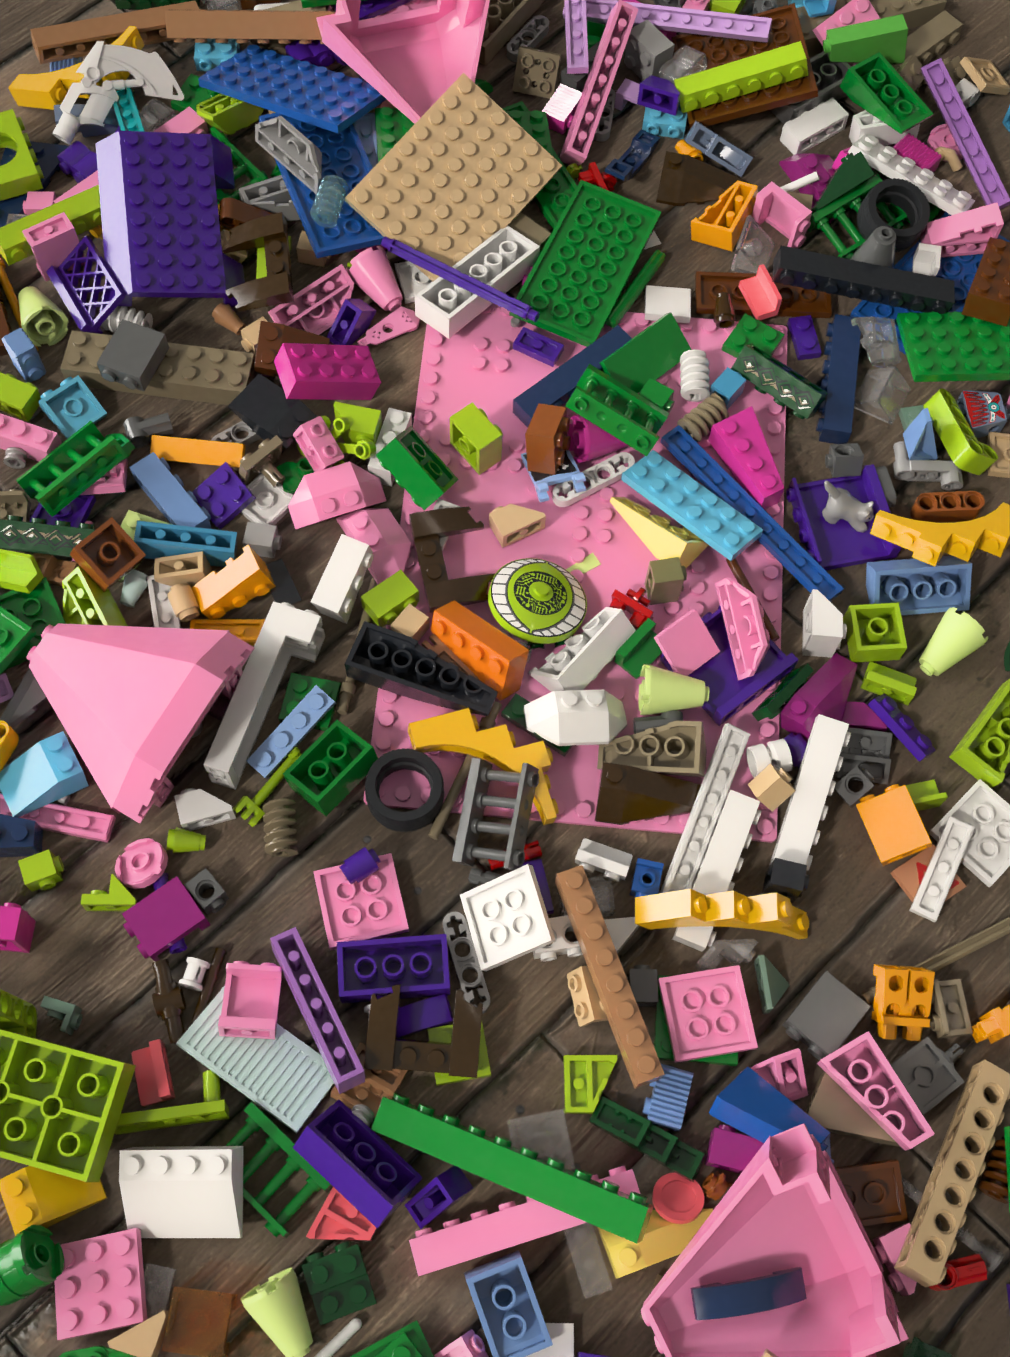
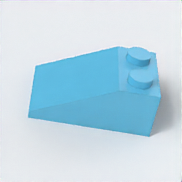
[0,731,89,817]

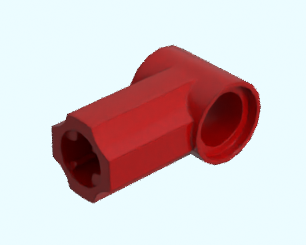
[929,1253,987,1291]

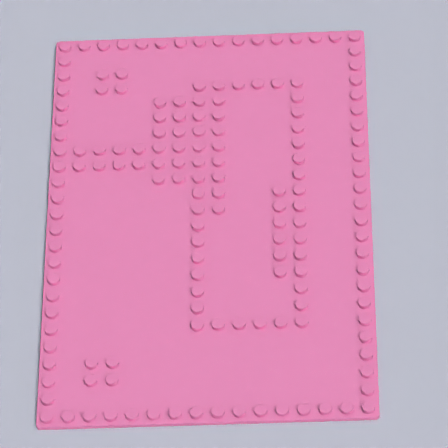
[364,303,788,843]

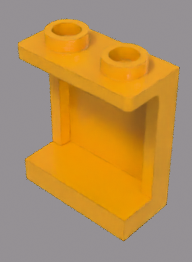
[856,784,932,866]

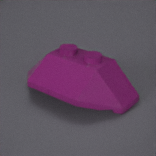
[779,153,837,223]

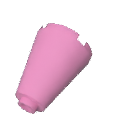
[345,246,403,312]

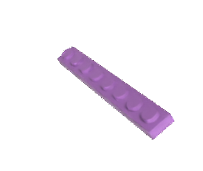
[921,58,1010,209]

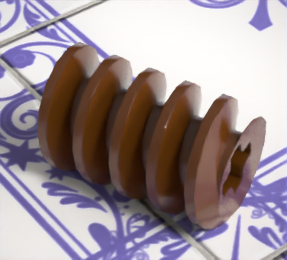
[977,1137,1009,1204]

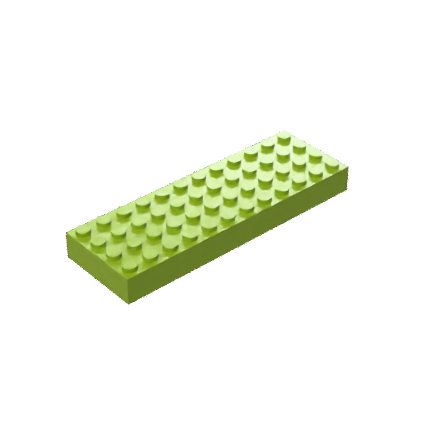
[0,1029,136,1182]

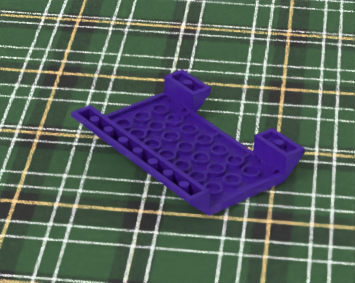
[96,131,245,307]

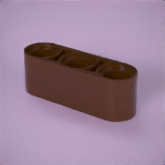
[219,198,273,229]

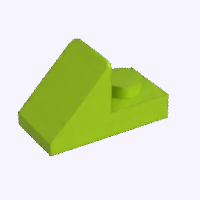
[81,874,138,911]

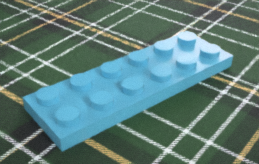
[621,450,763,561]

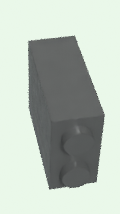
[97,319,169,391]
[782,971,871,1060]

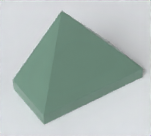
[754,955,790,1015]

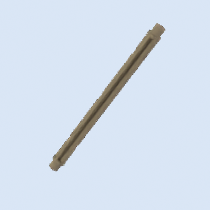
[861,917,1010,1005]

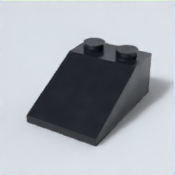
[228,374,317,455]

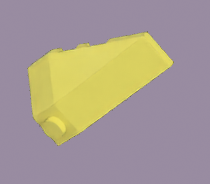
[610,497,708,568]
[598,1208,713,1279]

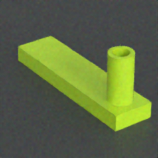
[115,1070,229,1135]

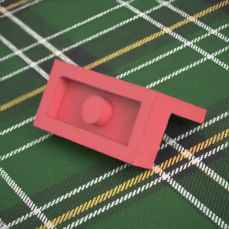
[738,264,782,321]
[131,1039,175,1107]

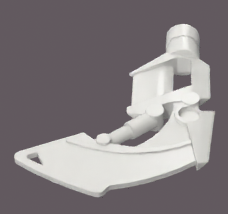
[52,41,184,145]

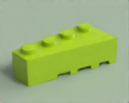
[949,679,1010,788]

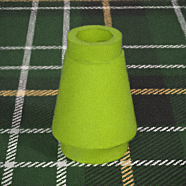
[167,827,206,853]

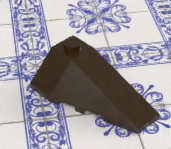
[656,151,748,206]
[595,762,701,825]

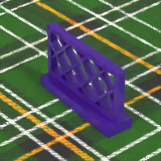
[46,235,126,334]

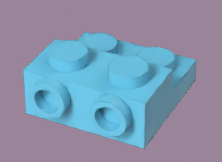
[194,39,240,71]
[642,105,687,139]
[39,375,107,439]

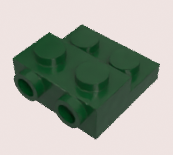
[301,1241,377,1326]

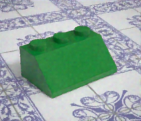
[376,426,459,510]

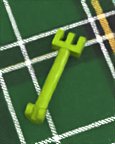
[233,747,302,827]

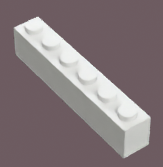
[769,714,851,871]
[672,790,762,952]

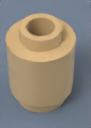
[167,583,200,622]

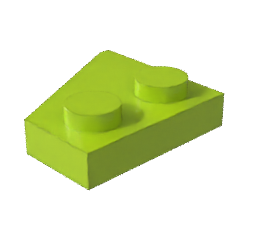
[563,1055,618,1114]

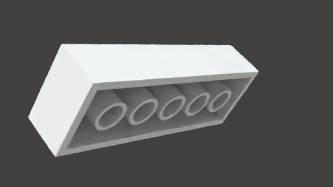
[415,226,540,338]

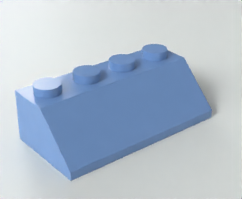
[866,556,972,615]

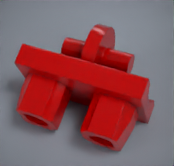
[578,162,617,192]
[610,587,654,630]

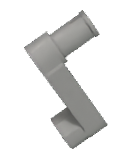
[893,441,963,492]

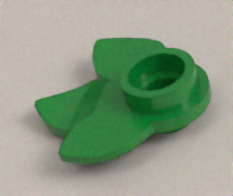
[276,458,314,493]

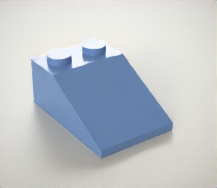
[464,1250,553,1357]

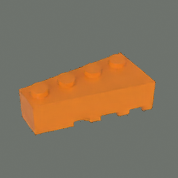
[430,600,529,701]

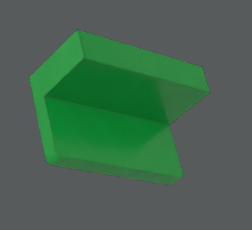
[614,618,662,679]

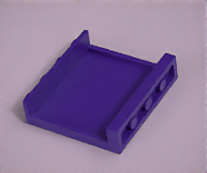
[786,464,902,570]
[660,605,799,726]

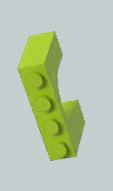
[0,109,44,201]

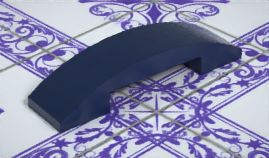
[605,129,660,181]
[691,1267,807,1320]

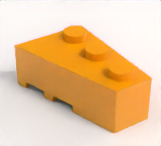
[691,180,758,252]
[192,544,276,619]

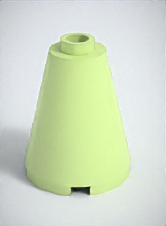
[18,286,68,347]
[919,607,988,676]
[638,664,709,715]
[240,1267,313,1357]

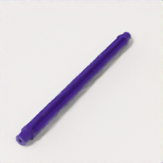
[381,236,540,322]

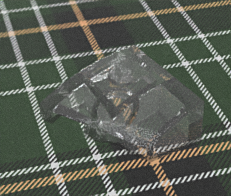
[851,317,901,369]

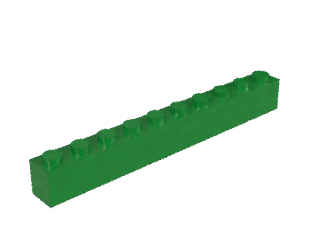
[371,1093,654,1244]

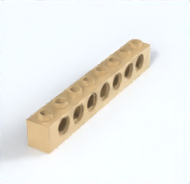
[894,1060,1010,1287]

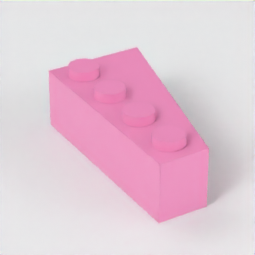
[817,1031,935,1151]

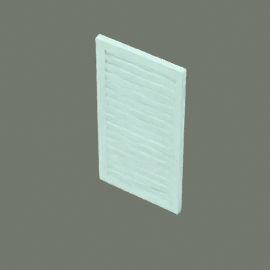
[176,986,334,1133]

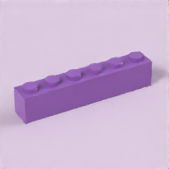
[270,927,365,1094]

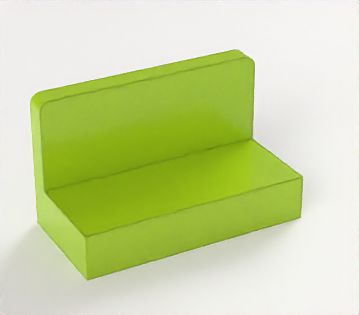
[0,549,44,594]
[860,662,917,706]
[883,779,948,811]

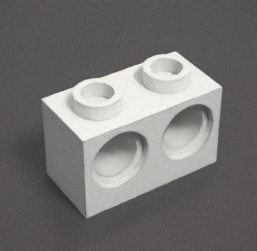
[533,915,583,962]

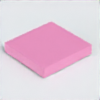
[654,609,720,676]

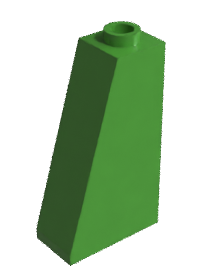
[823,14,908,63]

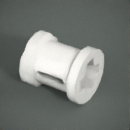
[178,957,211,991]

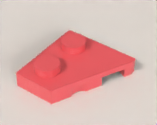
[306,1187,377,1241]

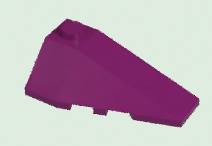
[781,653,857,743]

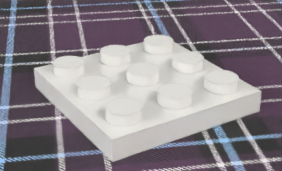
[928,779,1010,887]
[460,864,556,971]

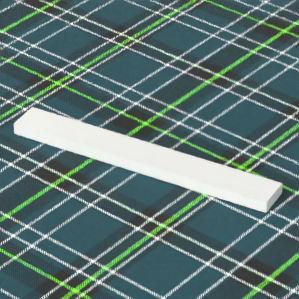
[659,723,750,894]

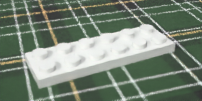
[848,135,975,215]

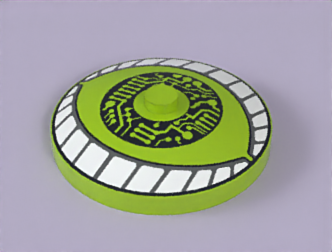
[488,558,587,644]

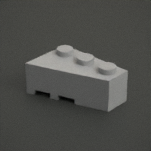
[239,175,300,221]

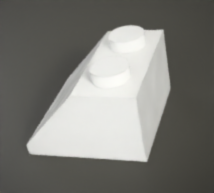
[802,589,847,658]

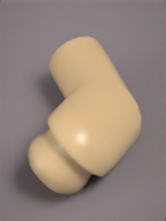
[935,146,963,172]

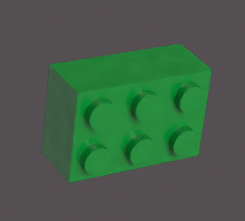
[283,720,379,816]

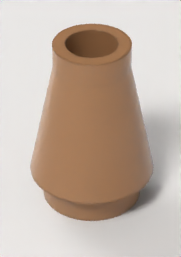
[212,302,246,335]

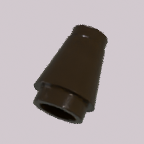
[714,292,736,329]

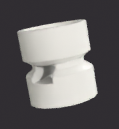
[746,739,792,778]

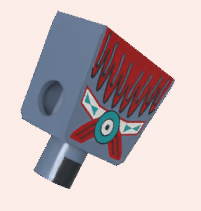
[957,390,1010,438]

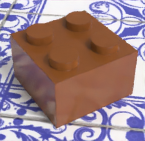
[525,403,571,475]
[70,517,146,592]

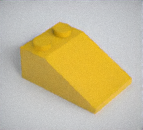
[0,1166,107,1236]

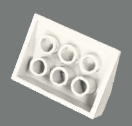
[119,1146,243,1238]

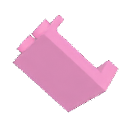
[750,181,812,248]
[22,212,86,282]
[218,961,282,1039]

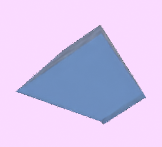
[903,408,938,460]

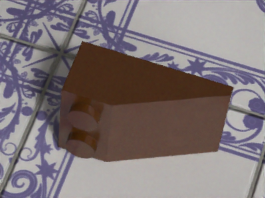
[254,321,330,377]

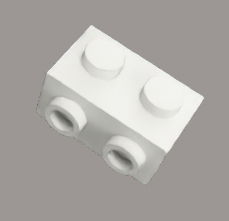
[575,838,633,882]

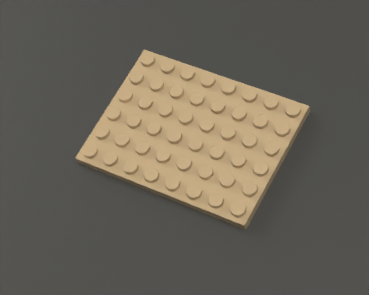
[345,72,562,282]

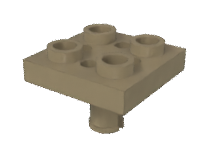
[512,46,562,99]
[239,435,285,488]

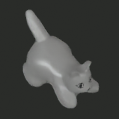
[822,481,874,533]

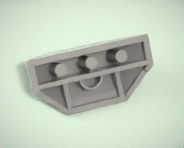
[255,116,322,195]

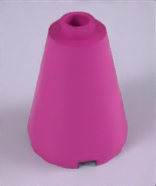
[567,415,629,463]

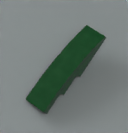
[589,1096,706,1182]

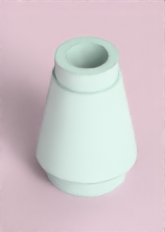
[120,569,148,608]

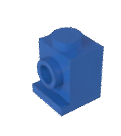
[630,858,664,897]

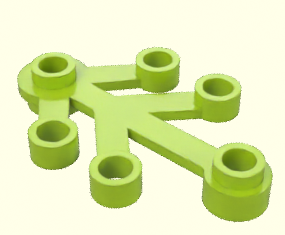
[297,415,376,468]

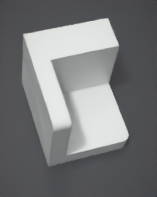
[912,243,942,277]

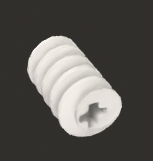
[101,306,153,333]
[680,349,710,402]

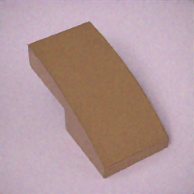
[32,553,79,586]

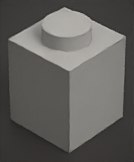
[243,522,282,558]

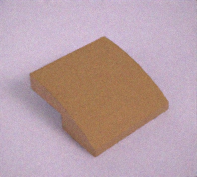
[330,1042,408,1120]

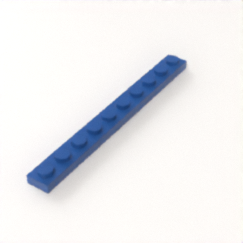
[660,425,844,602]

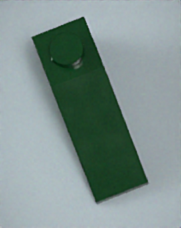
[811,151,874,214]

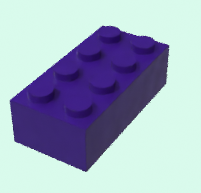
[337,934,451,1003]
[293,1100,423,1229]

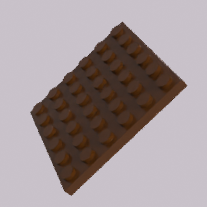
[672,3,818,129]

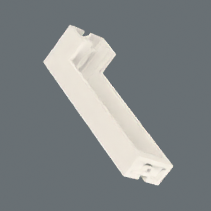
[203,601,325,790]

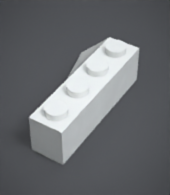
[528,607,636,692]

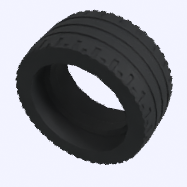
[857,178,930,252]
[365,748,444,832]

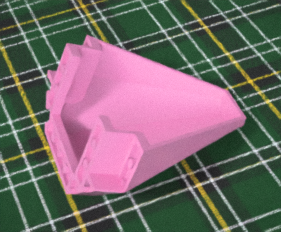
[316,0,490,124]
[27,623,255,823]
[641,1123,909,1357]

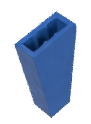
[709,1067,830,1151]

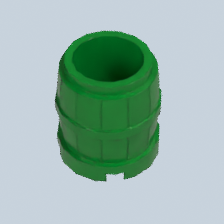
[0,1225,64,1306]

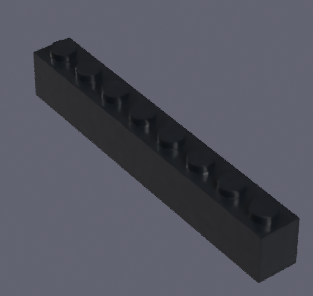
[772,245,955,314]

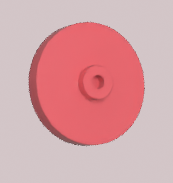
[652,1172,704,1224]

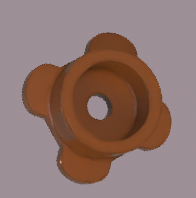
[702,1171,728,1201]

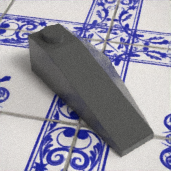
[0,668,48,728]

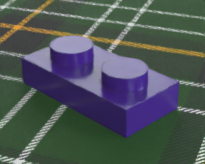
[787,315,822,360]
[513,327,564,367]

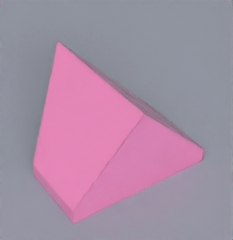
[740,1048,808,1101]

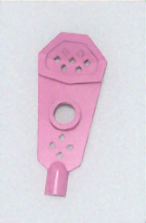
[357,306,420,346]

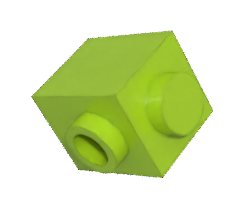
[18,849,64,892]

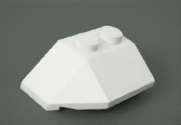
[524,689,627,746]

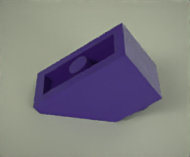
[637,75,680,116]
[327,299,376,345]
[405,1166,473,1229]

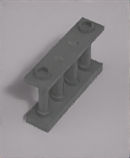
[452,758,539,871]

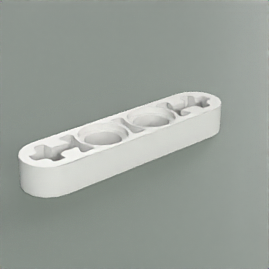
[552,452,635,507]

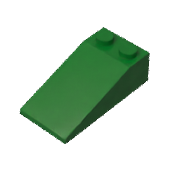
[839,52,933,134]

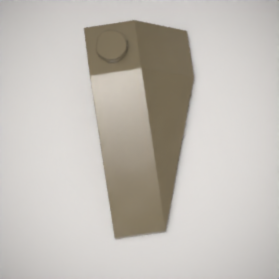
[597,721,707,777]

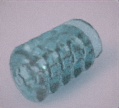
[310,175,348,228]

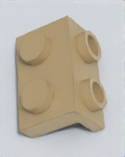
[567,966,608,1027]

